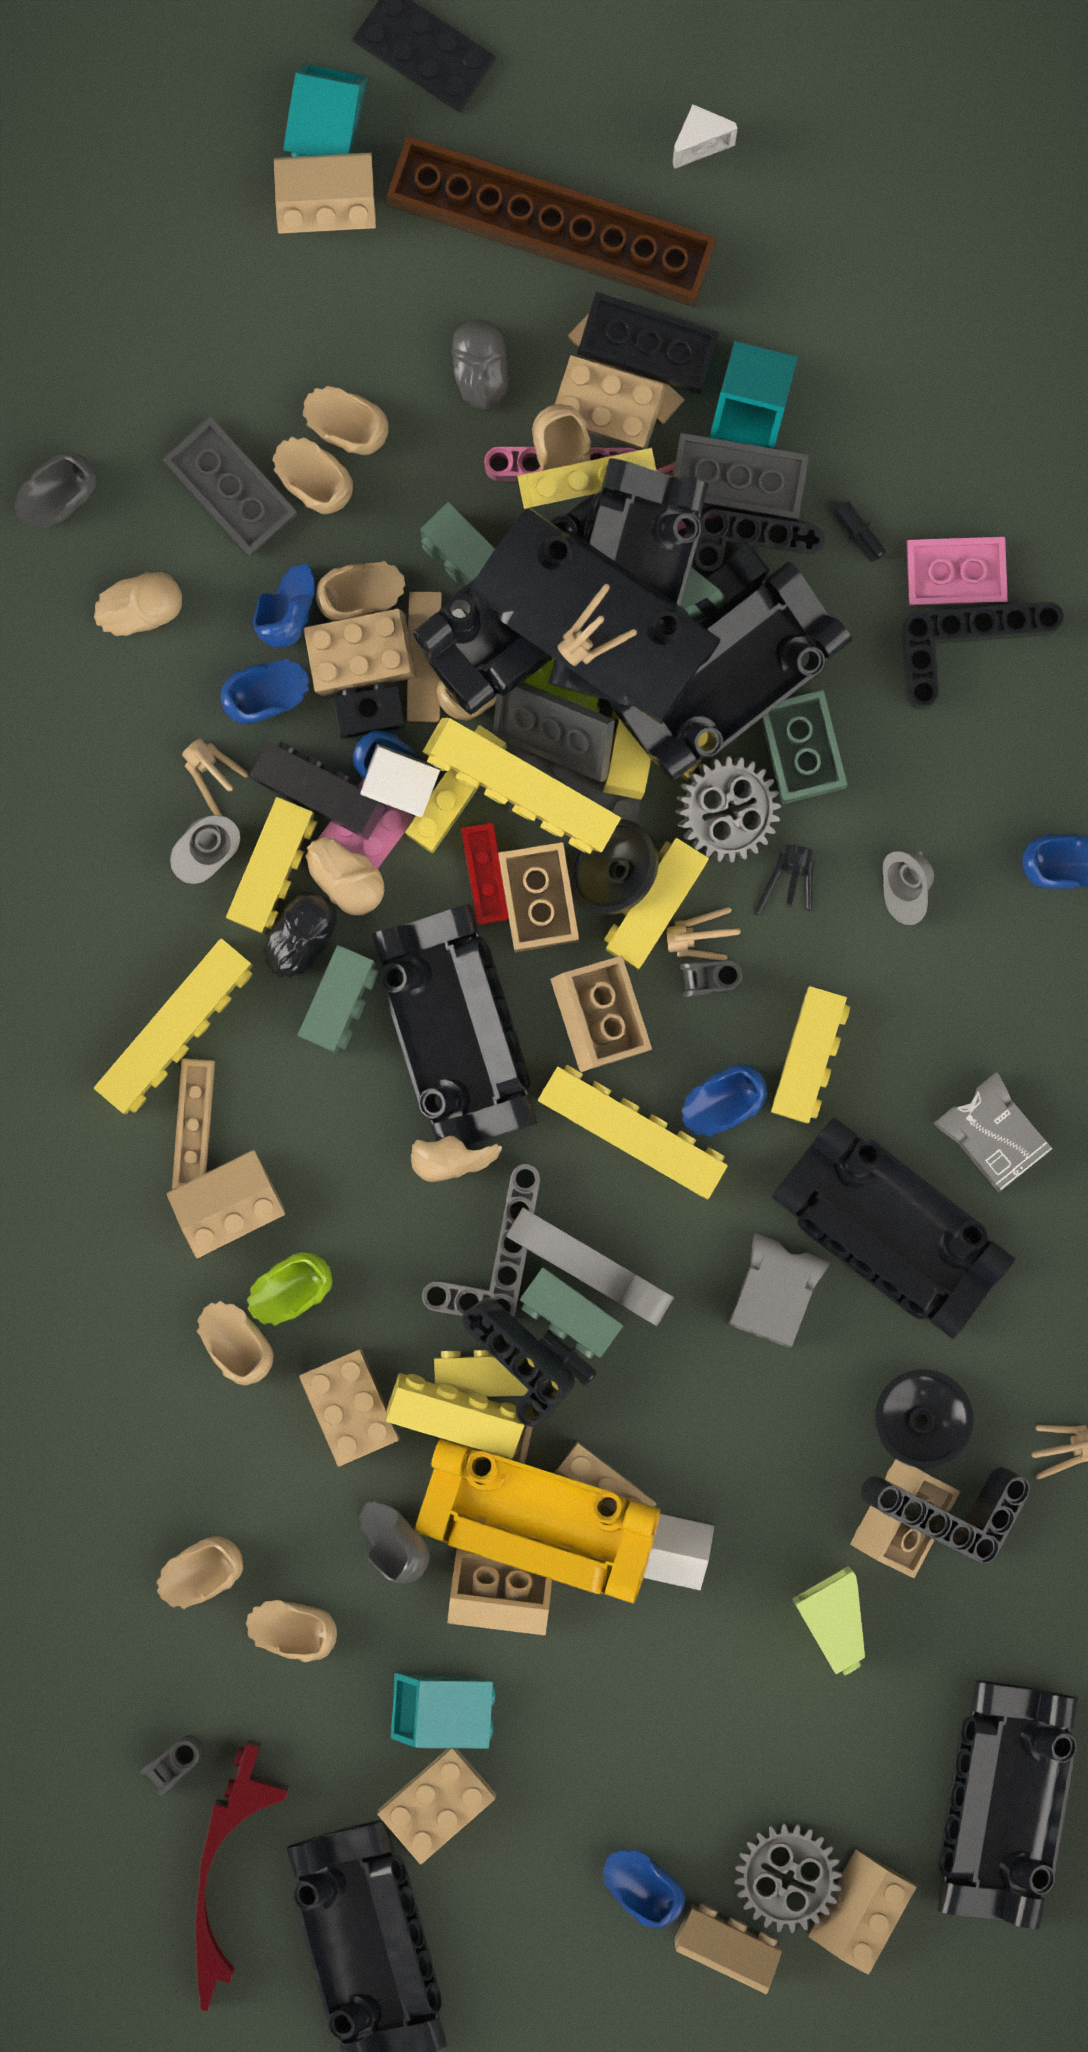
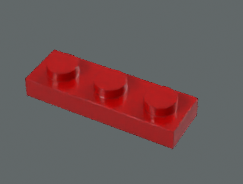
[461,823,509,925]

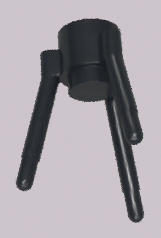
[754,845,815,916]

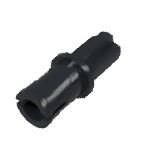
[833,501,886,562]
[539,1329,597,1386]

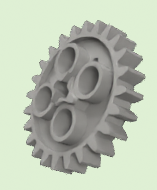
[675,755,781,862]
[735,1823,842,1933]

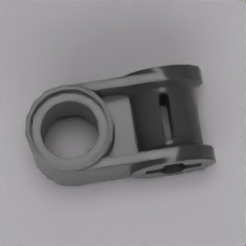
[679,960,743,998]
[140,1735,203,1796]

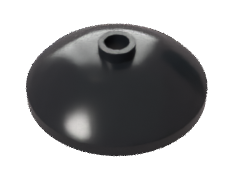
[568,819,659,915]
[874,1369,974,1469]

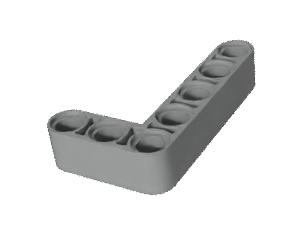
[422,1164,540,1317]
[506,1208,674,1326]

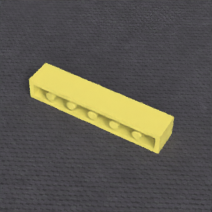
[94,938,253,1114]
[538,1065,728,1200]

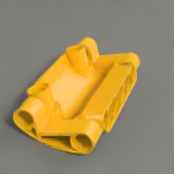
[415,1438,661,1604]

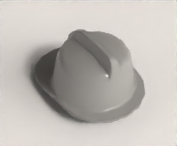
[170,815,240,884]
[883,850,934,925]

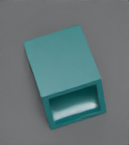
[283,63,368,157]
[709,341,798,449]
[391,1672,495,1749]

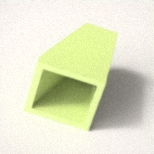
[792,1566,865,1675]

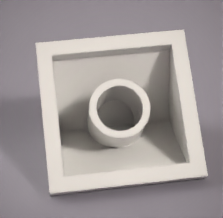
[672,104,738,169]
[360,743,440,818]
[644,1514,714,1590]

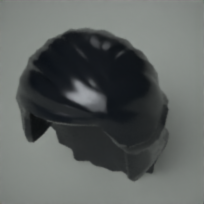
[263,892,337,978]

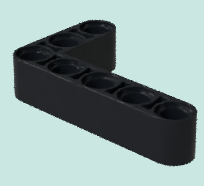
[901,602,1064,710]
[861,1467,1030,1564]

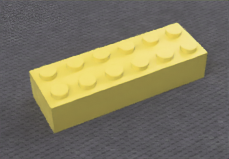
[422,718,621,854]

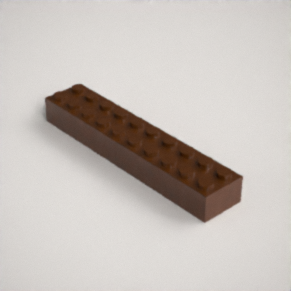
[386,135,716,308]

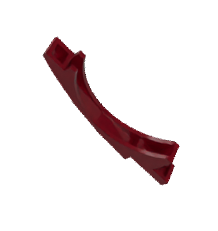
[195,1740,289,2011]

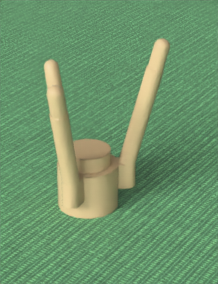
[557,584,637,666]
[182,738,249,816]
[666,907,741,961]
[1031,1424,1088,1479]

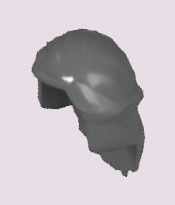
[450,319,509,411]
[14,452,97,530]
[359,1500,430,1585]

